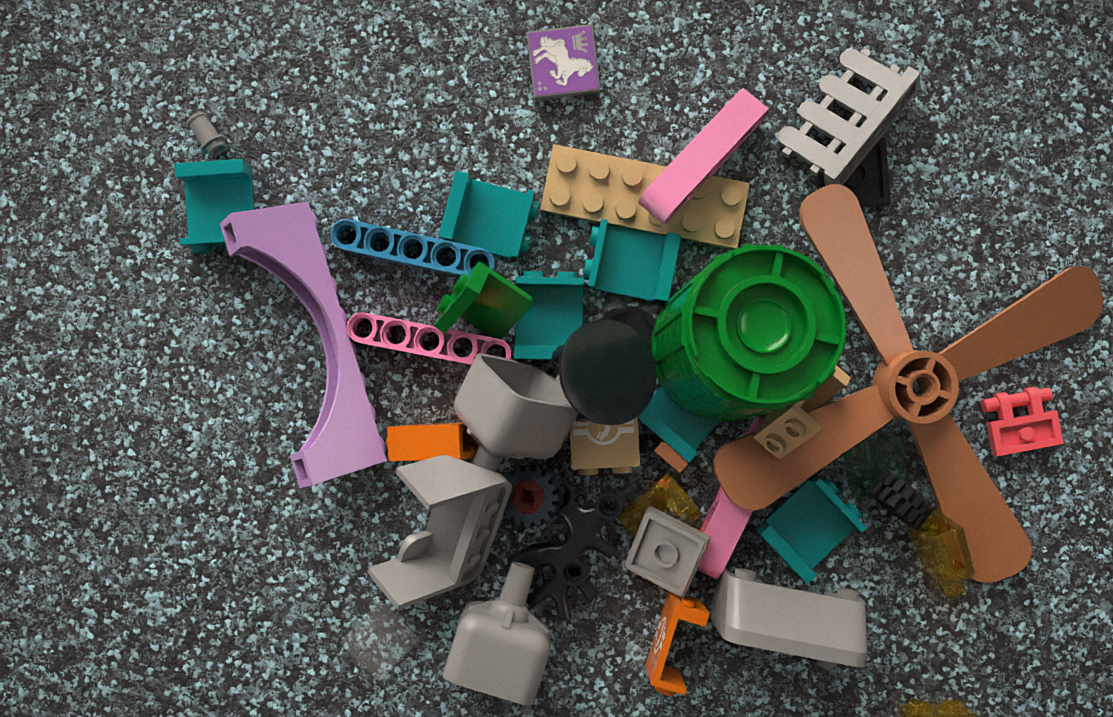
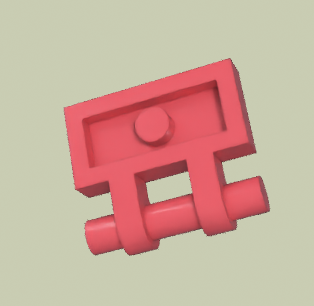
[981,387,1064,456]

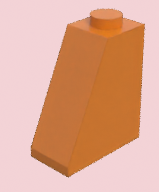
[386,422,479,461]

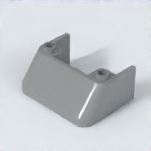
[367,455,512,610]
[710,567,868,667]

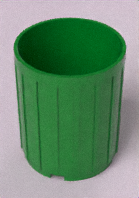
[651,244,846,422]

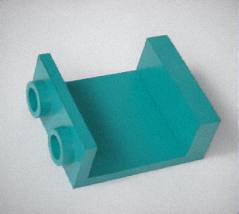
[174,159,255,254]
[438,170,540,261]
[582,219,681,304]
[514,271,584,360]
[638,386,719,462]
[754,475,867,585]

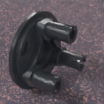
[552,319,657,426]

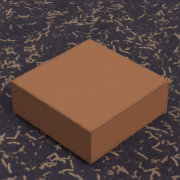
[651,440,688,473]

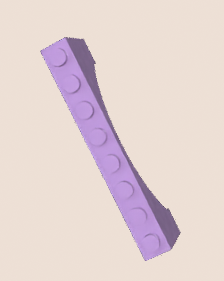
[220,201,387,488]

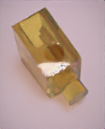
[906,509,975,597]

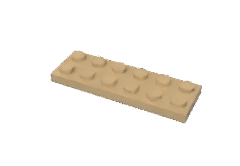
[540,144,750,250]

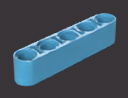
[331,219,496,277]

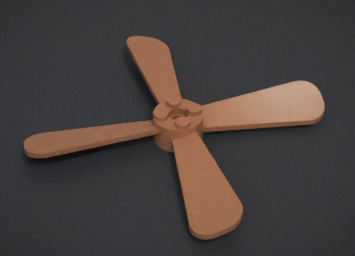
[714,184,1103,583]

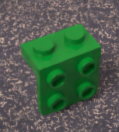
[434,261,534,339]

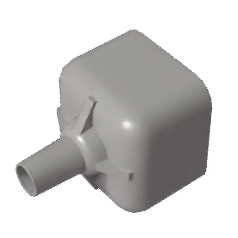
[453,353,579,472]
[443,562,550,714]

